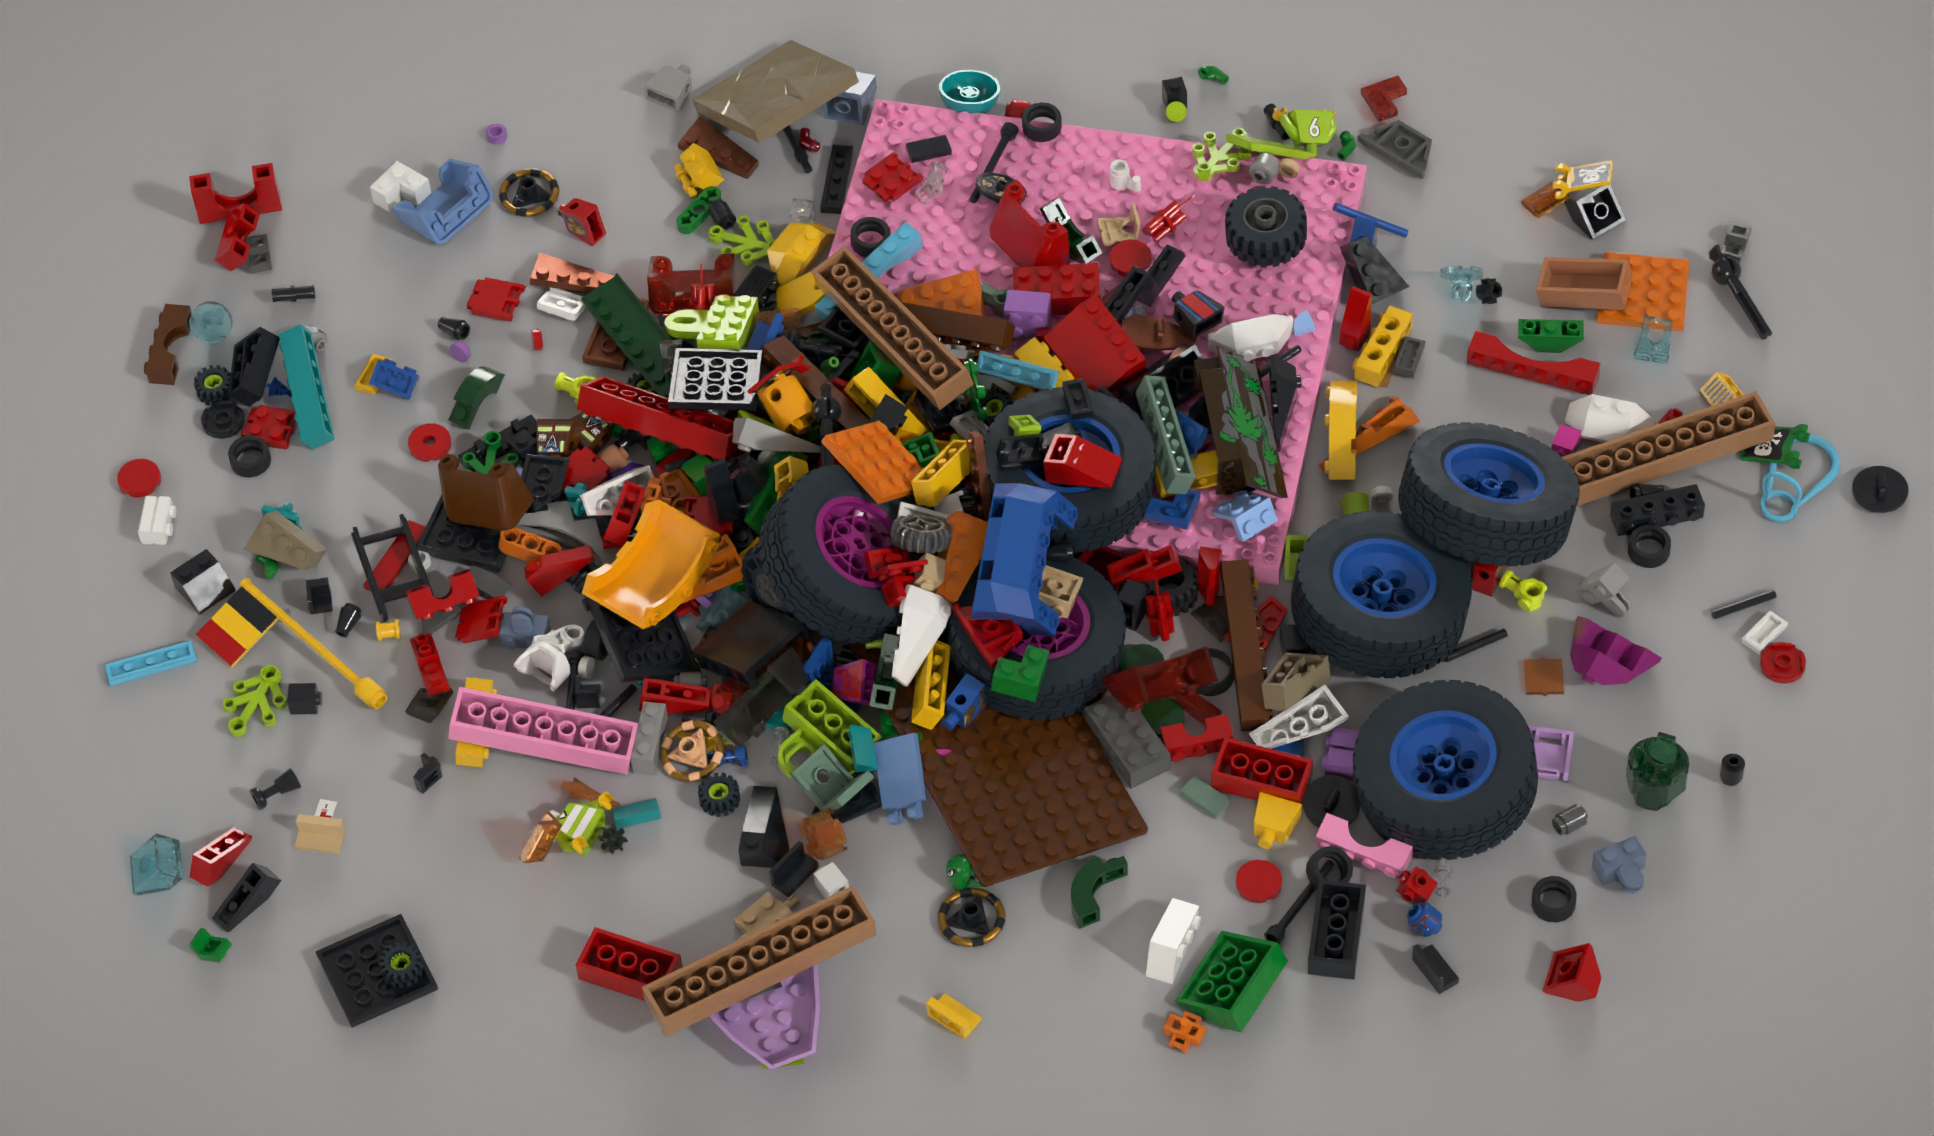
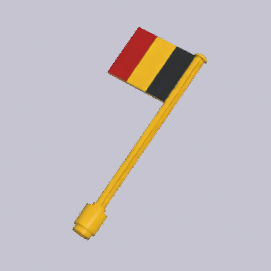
[195,578,387,709]

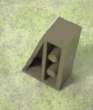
[244,511,327,570]
[1262,653,1331,711]

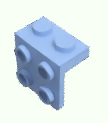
[1212,490,1278,542]

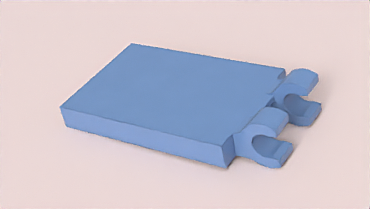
[873,733,927,825]

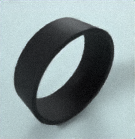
[1185,648,1234,696]

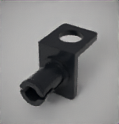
[614,429,651,450]

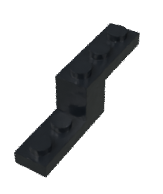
[1105,244,1186,324]

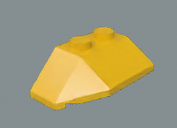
[767,222,836,286]

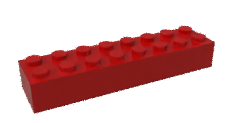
[577,376,745,461]

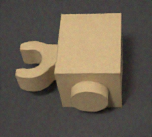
[913,553,946,593]

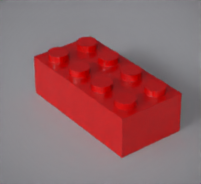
[1013,263,1101,315]
[1211,737,1313,804]
[575,927,683,1001]

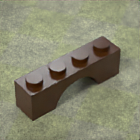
[144,304,194,385]

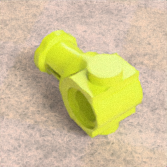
[554,372,597,405]
[1499,570,1547,612]

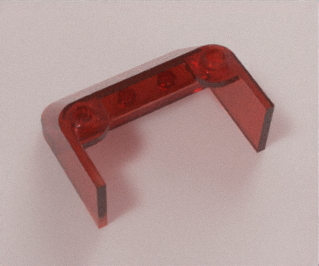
[1103,646,1218,712]

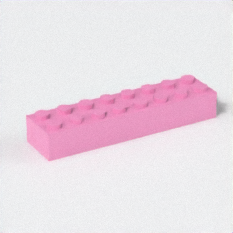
[448,687,638,775]

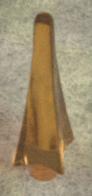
[561,777,621,807]

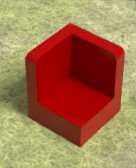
[881,576,915,607]

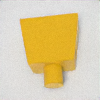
[1254,792,1302,849]

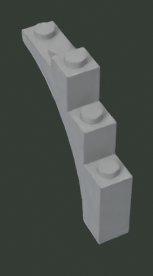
[515,500,622,569]

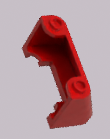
[989,180,1070,267]

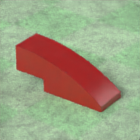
[1107,545,1182,585]

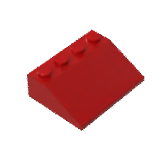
[1043,294,1147,392]

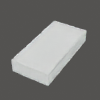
[1741,611,1788,655]

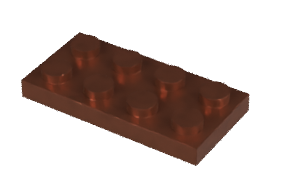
[582,298,650,371]

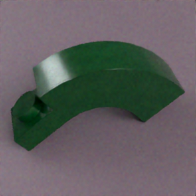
[448,366,505,429]

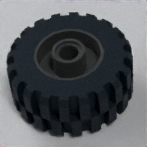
[1225,186,1307,268]

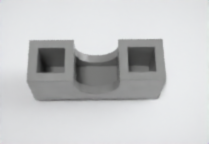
[631,701,668,775]

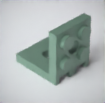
[789,744,874,816]

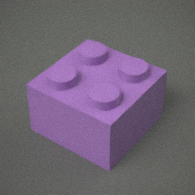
[1004,290,1053,339]

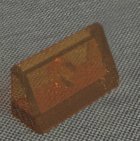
[1521,181,1569,218]

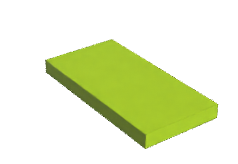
[1225,133,1316,160]

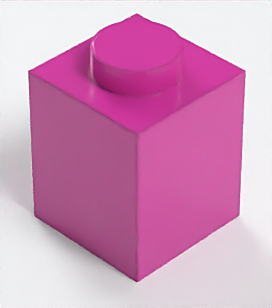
[1551,424,1581,457]

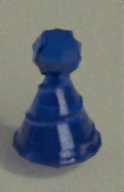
[266,377,292,397]

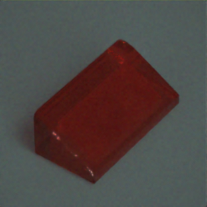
[715,669,761,703]
[1173,687,1222,725]

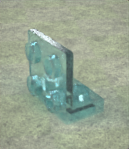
[696,586,747,632]

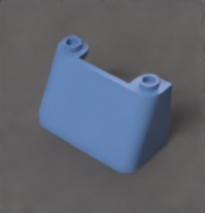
[392,159,493,244]

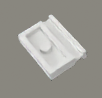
[537,288,585,321]

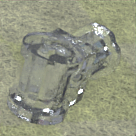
[916,162,947,204]
[769,727,792,776]

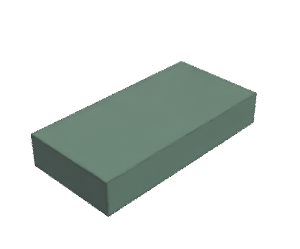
[1180,775,1230,819]

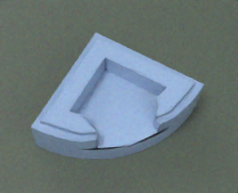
[1294,310,1315,337]

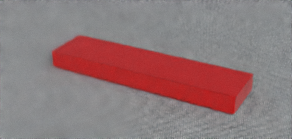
[363,520,426,591]

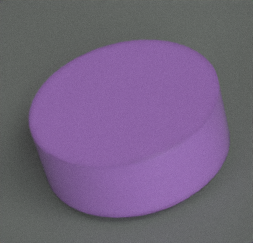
[486,124,507,144]
[449,341,471,362]

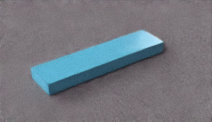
[977,350,1059,390]
[104,640,197,686]

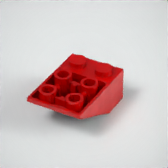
[1044,434,1122,488]

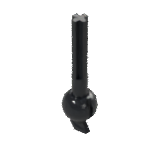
[1709,244,1772,340]
[811,383,842,467]

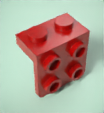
[864,547,928,582]

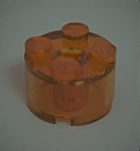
[798,808,847,861]

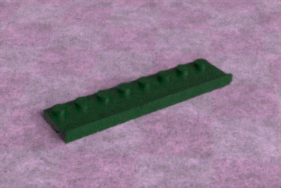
[581,273,679,398]

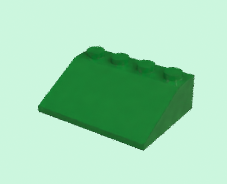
[1175,931,1288,1032]

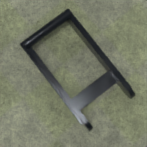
[351,514,434,622]

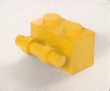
[674,143,724,198]

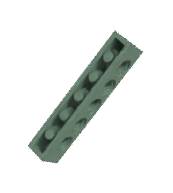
[1135,375,1196,494]

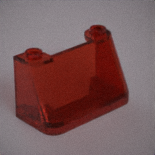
[647,253,736,315]

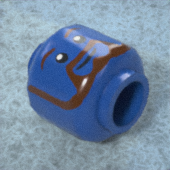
[1407,902,1442,937]

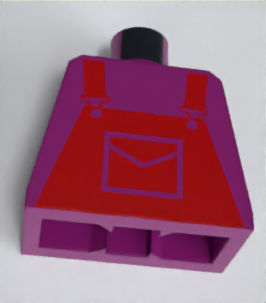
[825,659,877,706]

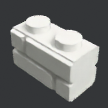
[138,496,176,545]

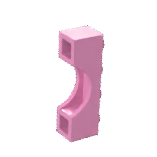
[1316,813,1413,878]

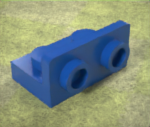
[369,358,420,400]

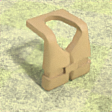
[1097,204,1140,246]

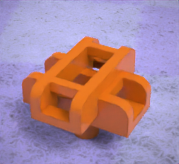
[640,477,672,513]
[1163,1011,1207,1054]

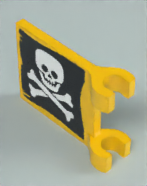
[1553,160,1613,199]

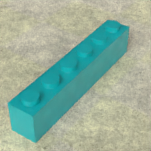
[279,324,335,450]

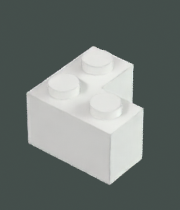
[370,161,432,212]

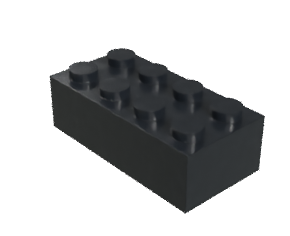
[1308,879,1366,980]

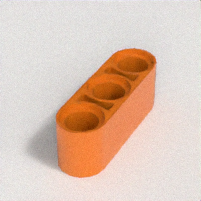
[498,527,562,563]

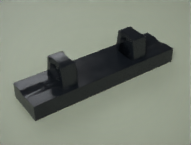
[458,414,537,472]

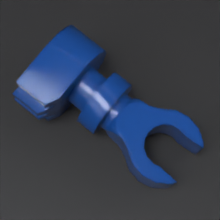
[707,745,748,768]

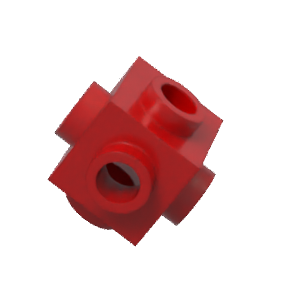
[1395,866,1438,904]

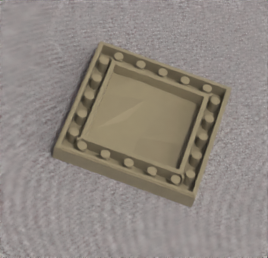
[692,40,859,143]

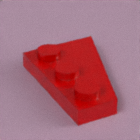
[1224,595,1288,653]

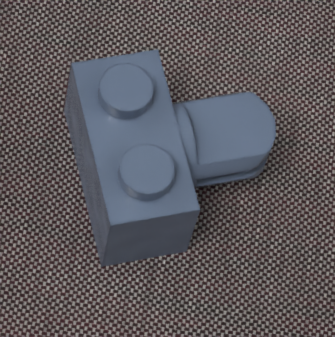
[499,606,551,649]
[1592,836,1646,894]

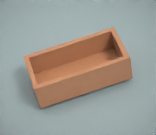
[1536,257,1632,310]

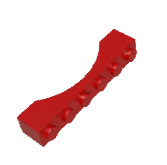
[1467,331,1601,395]

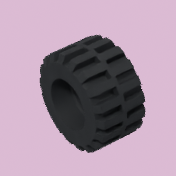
[1142,557,1198,616]

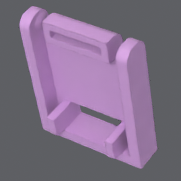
[1528,726,1574,782]

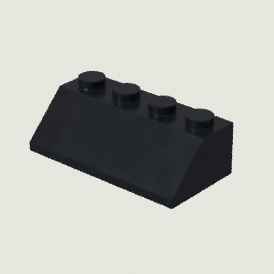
[1116,344,1203,419]

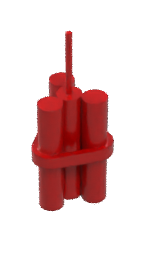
[1142,194,1195,243]
[689,264,714,310]
[1146,577,1175,641]

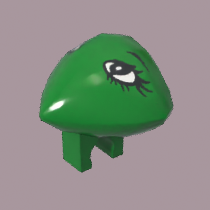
[946,854,982,891]

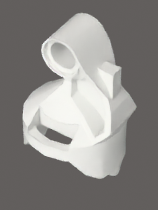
[514,624,584,692]

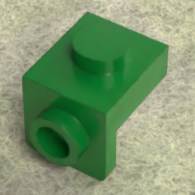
[189,928,232,963]

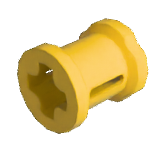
[376,619,401,641]

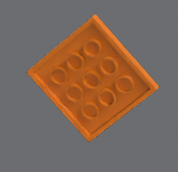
[1597,252,1689,331]
[897,269,990,360]
[821,421,924,504]

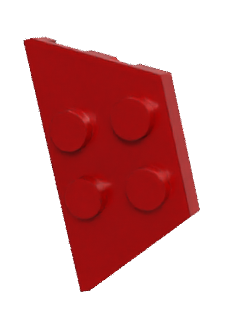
[952,603,1023,669]

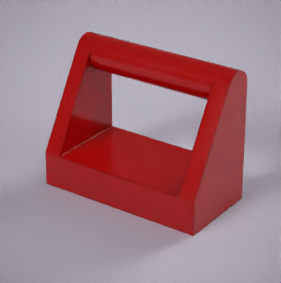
[1198,546,1222,606]

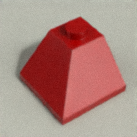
[1542,943,1601,1002]

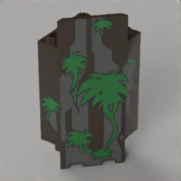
[1193,345,1288,498]

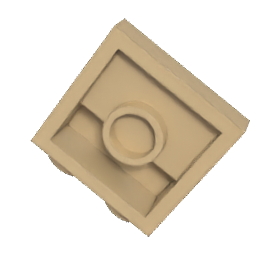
[1038,565,1084,619]

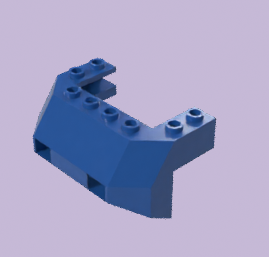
[970,483,1078,636]

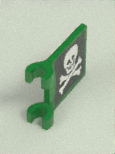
[1740,424,1810,469]

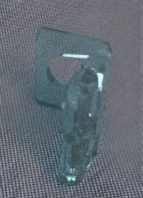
[1633,316,1672,364]

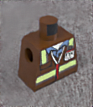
[570,412,612,454]
[537,419,583,458]

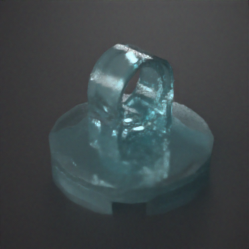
[1440,266,1483,303]
[189,301,233,344]

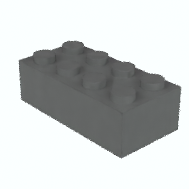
[1085,689,1170,789]

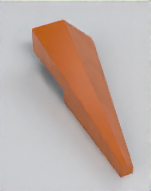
[1318,396,1420,472]
[681,534,743,604]

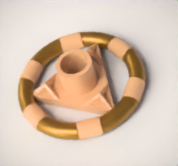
[660,720,724,782]

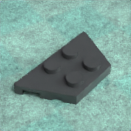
[1358,120,1432,179]

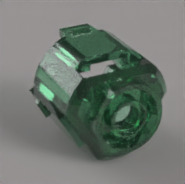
[1626,732,1689,811]

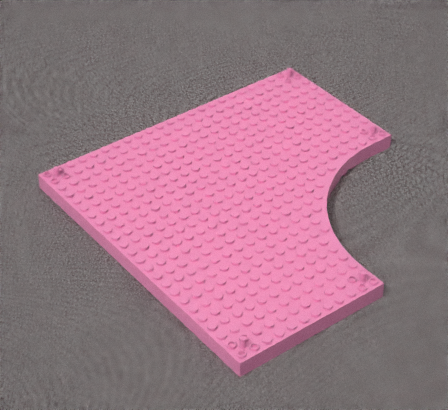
[819,99,1367,585]

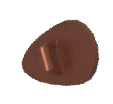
[1121,315,1197,351]

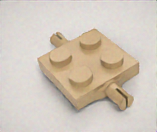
[734,892,800,942]

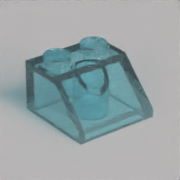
[130,833,183,896]

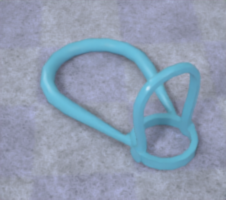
[1760,434,1840,522]

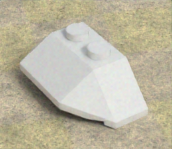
[1208,314,1293,361]
[1565,394,1656,443]

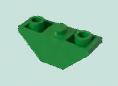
[1518,319,1584,353]

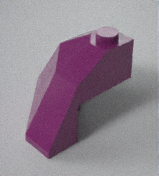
[1570,616,1662,685]

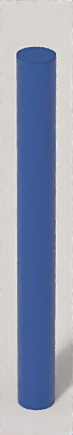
[1332,203,1408,238]

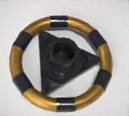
[499,168,559,217]
[938,887,1006,947]

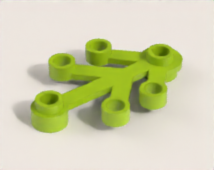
[1192,128,1251,181]
[708,215,775,265]
[222,665,287,737]

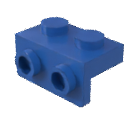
[746,313,784,352]

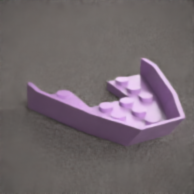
[708,964,820,1070]

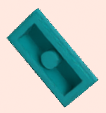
[848,725,878,772]
[611,798,661,829]

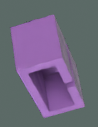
[1322,727,1360,781]

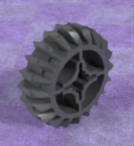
[890,514,952,554]

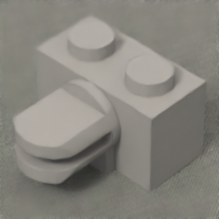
[1577,562,1632,617]

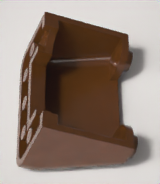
[438,454,534,531]

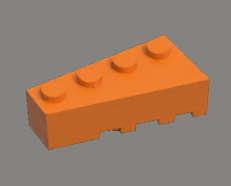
[933,511,988,604]

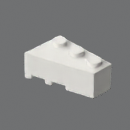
[1146,898,1201,984]

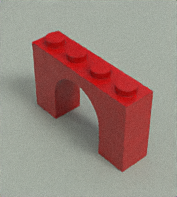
[189,163,283,224]

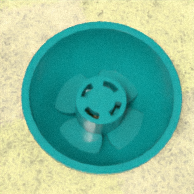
[939,70,1000,114]

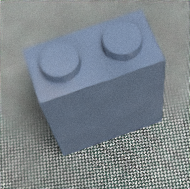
[823,72,877,125]

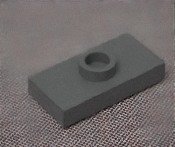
[1393,336,1426,378]

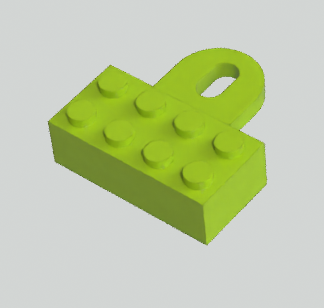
[665,295,760,350]
[777,679,882,779]

